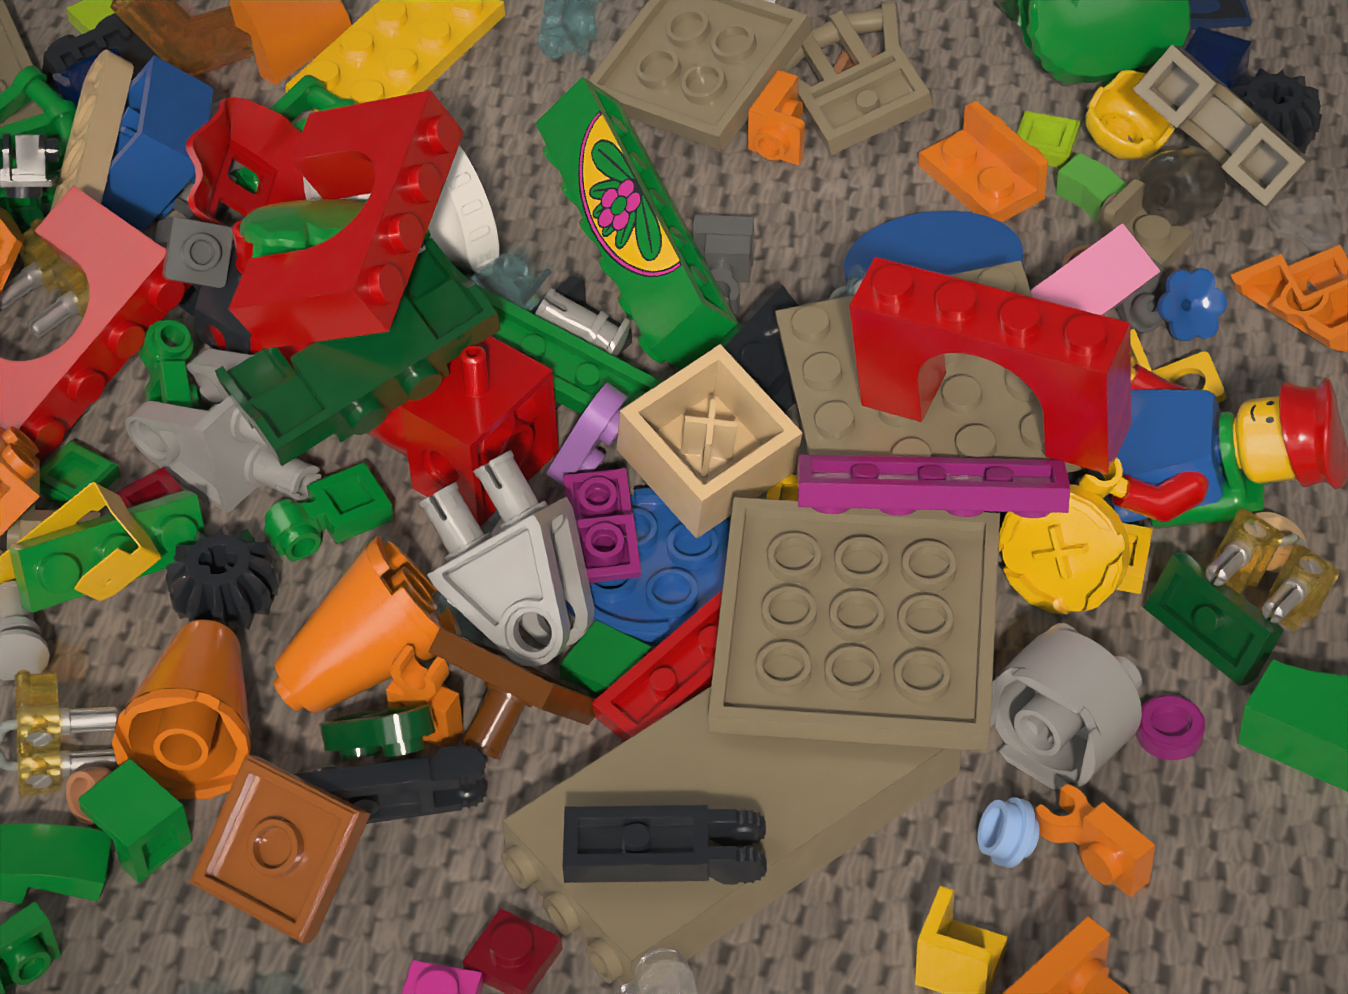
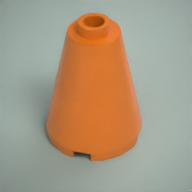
[273,536,462,714]
[112,620,252,799]

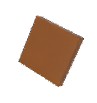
[189,754,371,943]

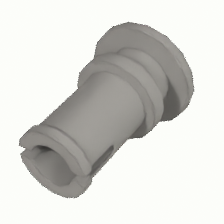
[535,287,631,357]
[0,581,50,681]

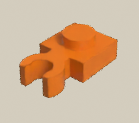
[386,645,463,747]

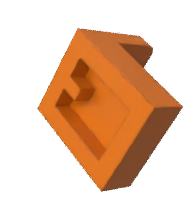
[748,70,805,165]

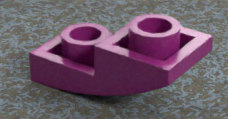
[563,468,641,583]

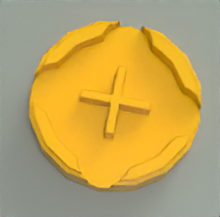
[998,485,1130,614]

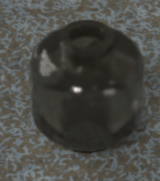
[1138,146,1226,226]

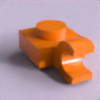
[1035,784,1156,898]

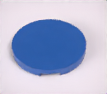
[844,211,1025,296]
[565,488,730,646]

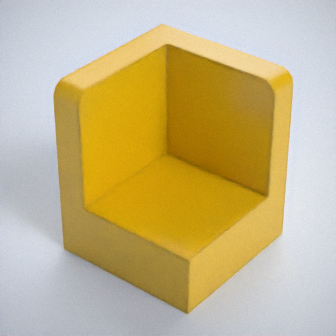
[915,885,1007,994]

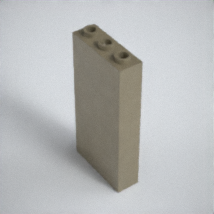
[501,686,961,994]

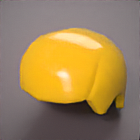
[1085,70,1175,160]

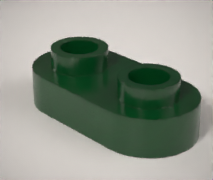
[319,704,436,761]

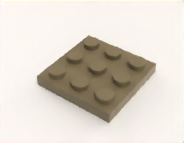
[588,0,813,151]

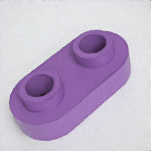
[546,383,629,486]

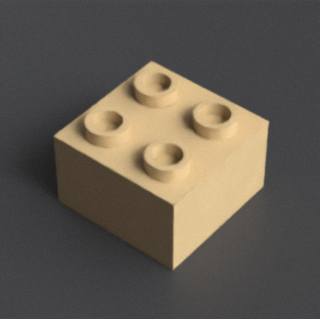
[616,344,803,539]

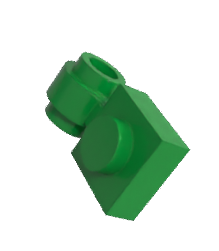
[139,320,198,409]
[264,462,393,562]

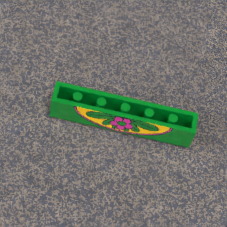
[535,77,738,370]

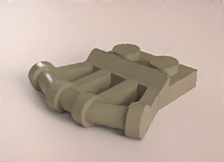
[783,0,933,156]

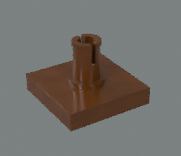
[428,627,595,760]

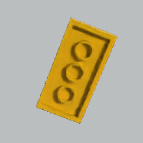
[285,0,506,112]

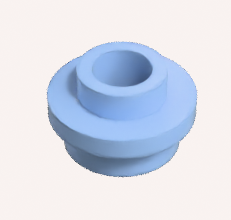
[977,797,1040,868]

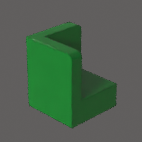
[78,759,193,884]

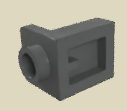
[155,217,233,288]

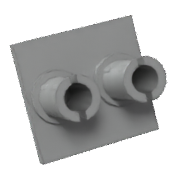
[125,349,321,513]
[418,450,595,667]

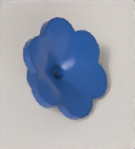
[1157,268,1227,341]

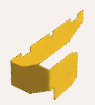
[0,482,161,601]

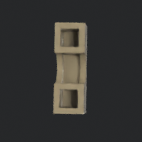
[1133,45,1311,206]

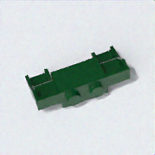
[215,238,501,467]

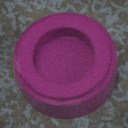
[1135,695,1206,760]

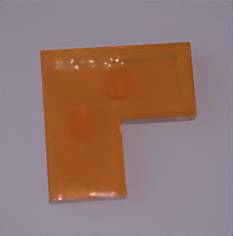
[110,0,255,76]

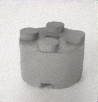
[990,623,1142,789]

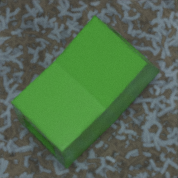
[1056,152,1127,224]

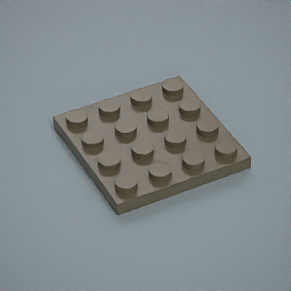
[775,260,1081,473]
[708,497,1000,751]

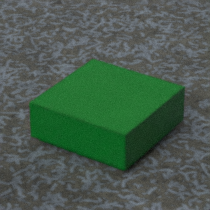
[40,440,121,506]
[559,620,652,696]

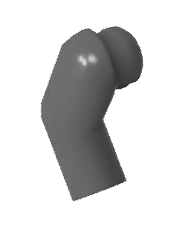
[1116,258,1165,334]

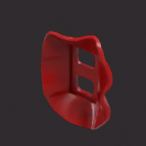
[186,97,306,246]

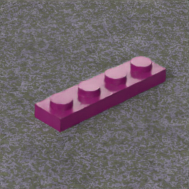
[797,454,1070,519]

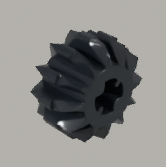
[1230,68,1322,154]
[166,524,279,630]

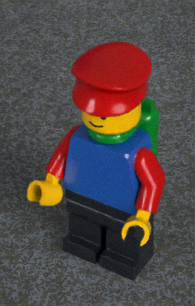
[984,364,1348,532]

